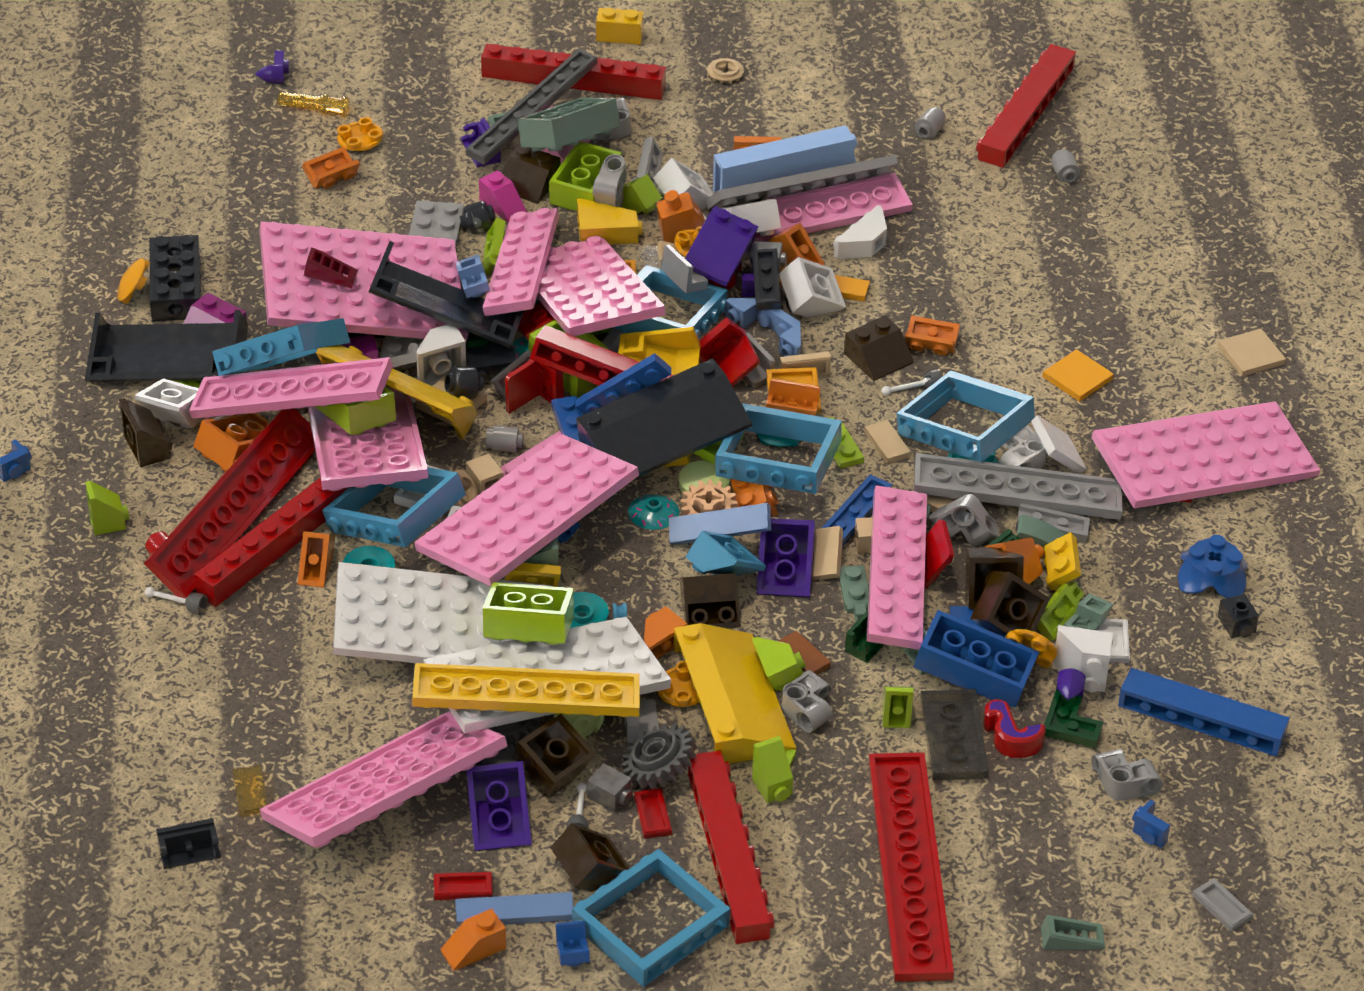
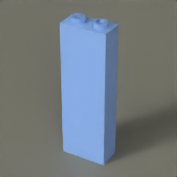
[713,125,857,193]

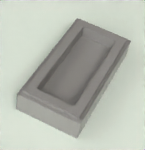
[1192,878,1254,932]

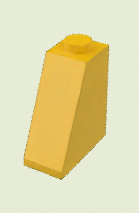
[577,198,643,245]

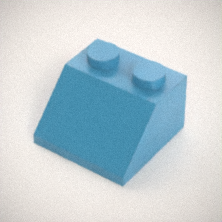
[685,531,766,576]

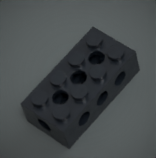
[149,235,201,322]

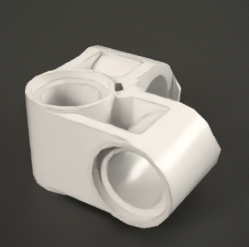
[998,425,1047,469]

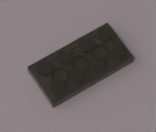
[920,689,989,781]

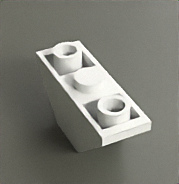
[833,205,887,259]

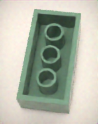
[517,97,620,152]

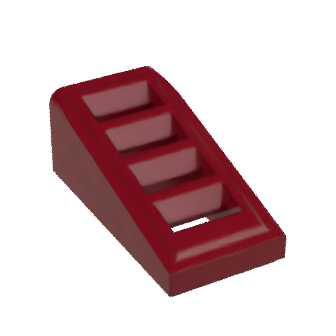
[304,247,358,288]

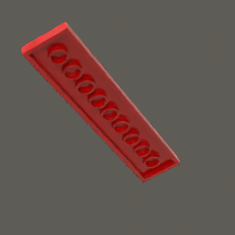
[143,408,315,598]
[868,752,954,982]

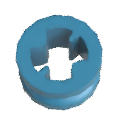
[612,603,627,619]

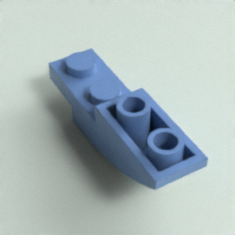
[455,254,490,298]

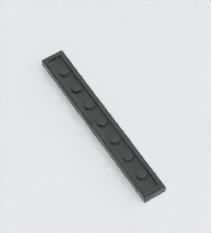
[465,49,598,165]

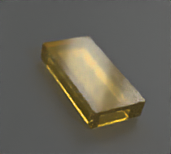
[232,765,267,817]

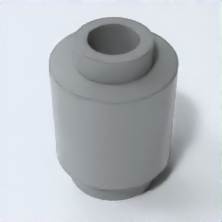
[915,107,946,139]
[1051,149,1080,183]
[486,425,524,453]

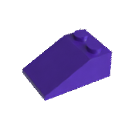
[685,206,759,287]
[756,518,816,598]
[466,761,532,851]

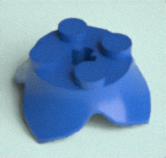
[1178,534,1248,598]

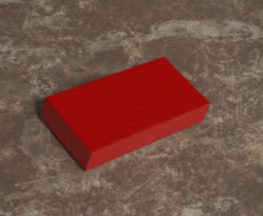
[634,788,672,839]
[434,872,492,900]

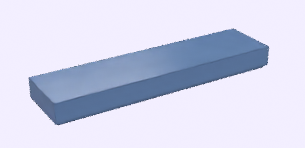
[669,503,771,544]
[455,892,573,927]

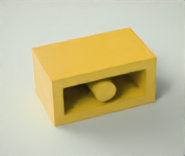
[596,8,644,45]

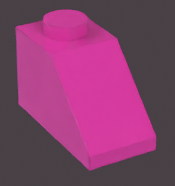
[479,170,527,223]

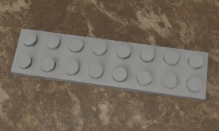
[705,155,898,210]
[913,453,1123,520]

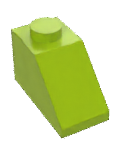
[621,174,662,215]
[85,481,129,535]
[752,637,806,691]
[882,686,914,728]
[752,736,793,803]

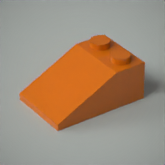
[193,413,269,471]

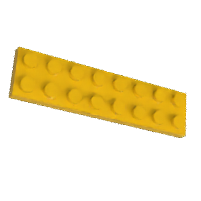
[412,663,640,717]

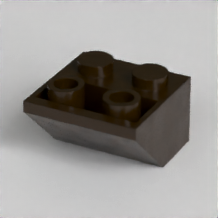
[679,573,740,628]

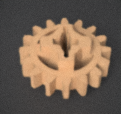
[680,479,737,516]

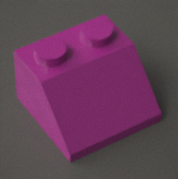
[183,292,247,324]

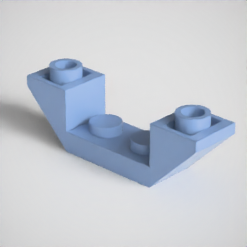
[725,298,801,357]

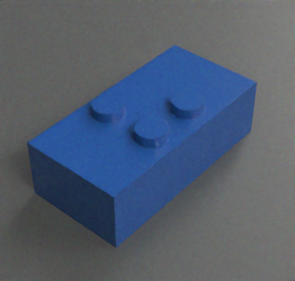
[913,610,1039,708]

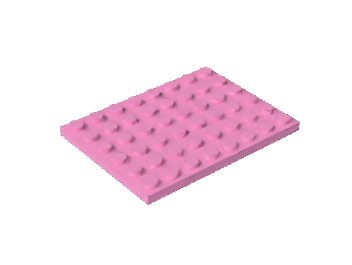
[259,221,468,342]

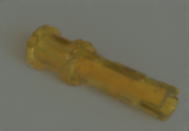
[277,91,349,117]

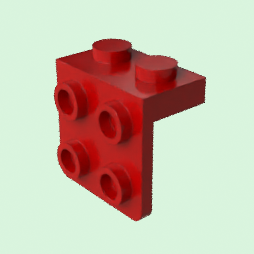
[699,317,760,387]
[505,359,564,414]
[924,519,954,589]

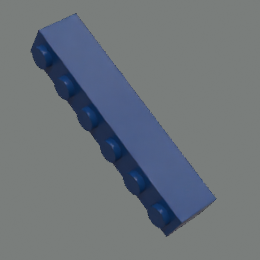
[1118,667,1290,757]

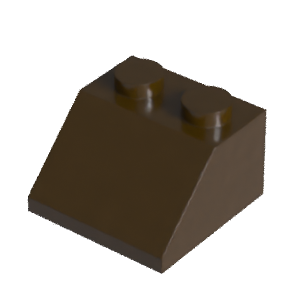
[502,143,561,204]
[844,315,914,381]
[119,398,172,468]
[965,547,1024,609]
[970,571,1050,637]
[513,713,597,799]
[550,823,630,892]

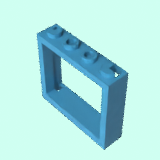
[610,265,728,340]
[212,318,350,376]
[896,370,1035,462]
[716,403,842,494]
[322,467,466,547]
[572,849,730,987]

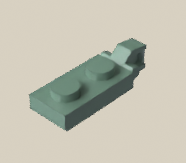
[839,565,869,622]

